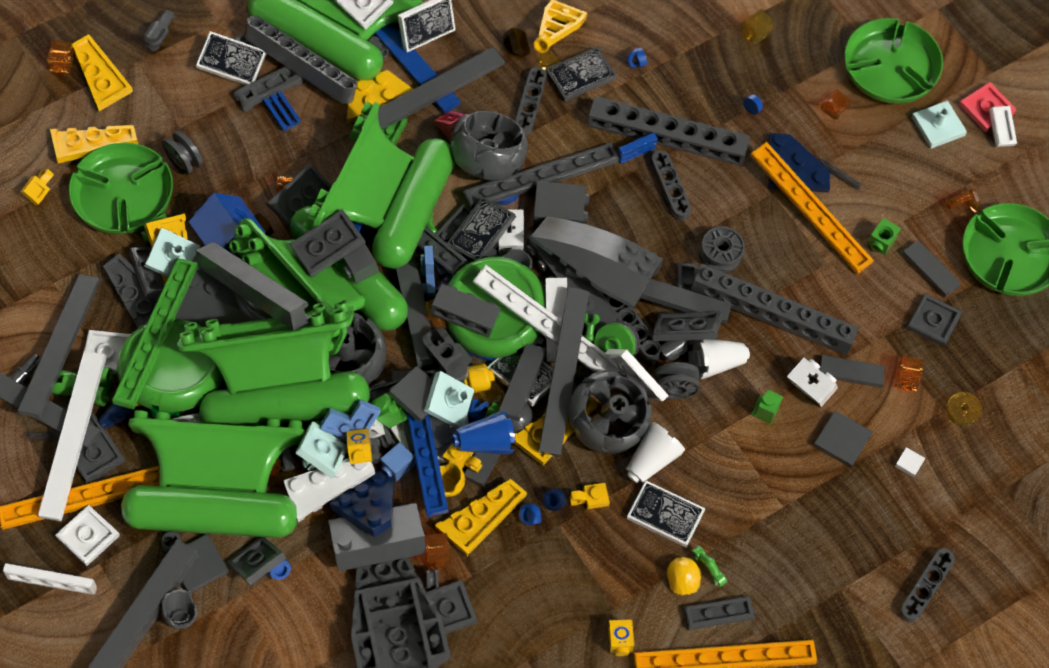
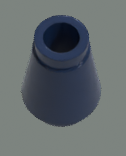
[98,404,132,430]

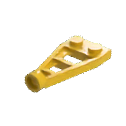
[534,0,587,53]

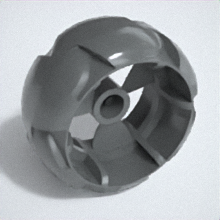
[450,110,528,181]
[329,312,386,386]
[568,370,652,454]

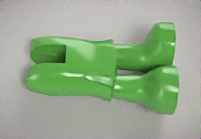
[52,367,113,406]

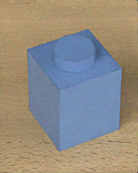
[381,443,415,482]

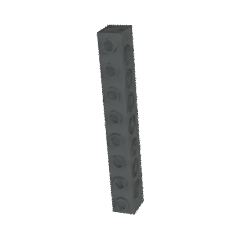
[588,96,750,166]
[691,264,859,356]

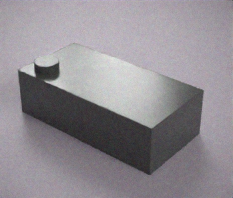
[328,503,426,571]

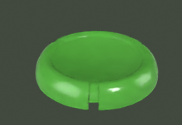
[845,18,943,104]
[69,143,173,235]
[962,203,1049,296]
[444,256,546,358]
[117,318,224,412]

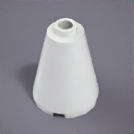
[688,339,750,379]
[626,422,685,483]

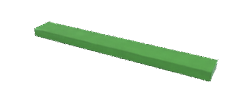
[112,258,198,409]

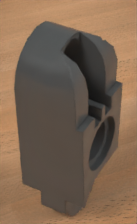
[422,327,469,382]

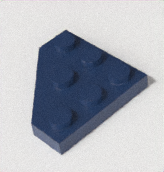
[768,133,830,193]
[330,470,395,537]

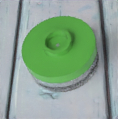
[594,320,640,357]

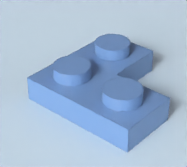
[420,246,436,303]
[320,400,380,440]

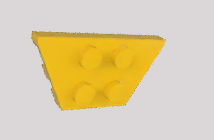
[347,70,413,124]

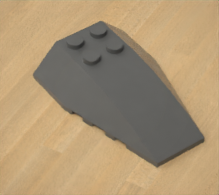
[530,217,663,308]
[175,255,274,327]
[351,557,451,668]

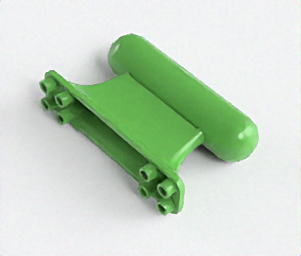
[247,0,423,81]
[303,101,455,269]
[229,206,409,355]
[177,300,370,427]
[121,411,306,538]

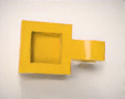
[20,169,54,205]
[442,443,482,473]
[569,483,610,509]

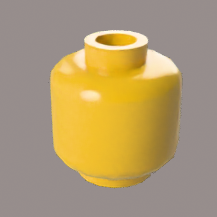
[464,363,495,393]

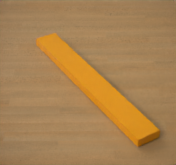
[750,142,874,274]
[0,466,160,530]
[634,640,817,668]

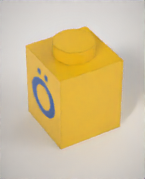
[347,428,372,464]
[608,620,634,656]

